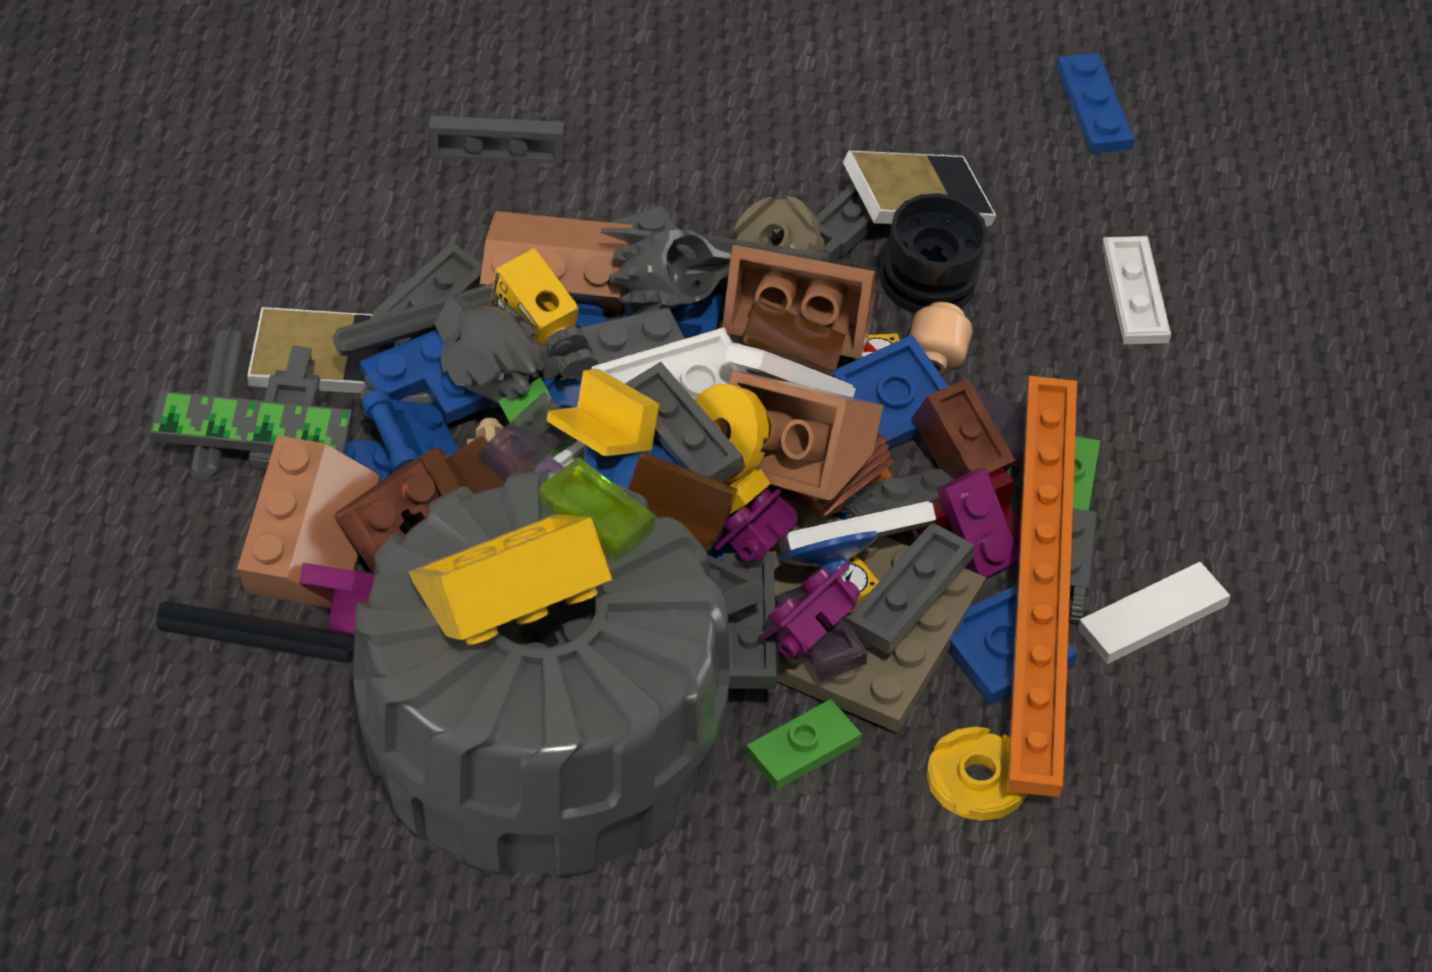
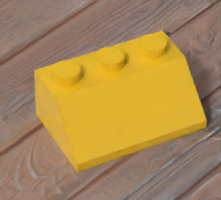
[409,514,612,645]

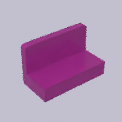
[299,563,374,634]

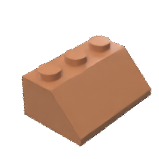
[480,211,633,314]
[722,245,876,359]
[722,371,883,500]
[237,435,381,608]

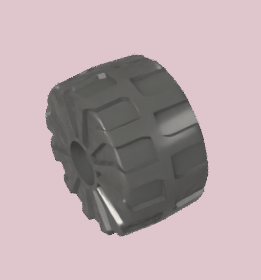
[353,472,730,877]

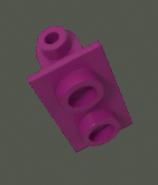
[714,487,798,562]
[758,562,860,659]

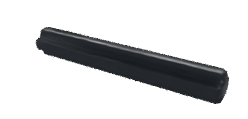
[156,601,354,663]

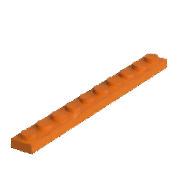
[1007,376,1077,797]

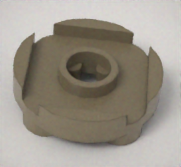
[734,196,824,253]

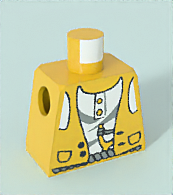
[490,248,578,357]

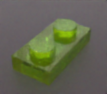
[540,457,655,559]

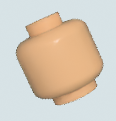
[909,302,973,374]

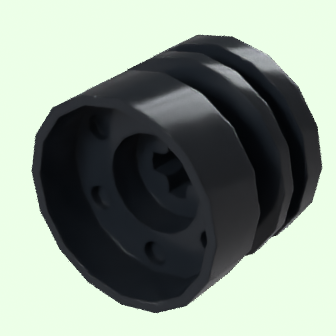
[881,193,988,314]

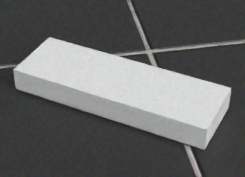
[1102,236,1171,344]
[724,343,856,397]
[778,501,936,553]
[1078,562,1230,664]

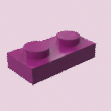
[937,469,1019,577]

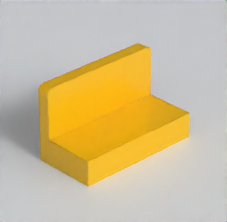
[546,369,659,456]

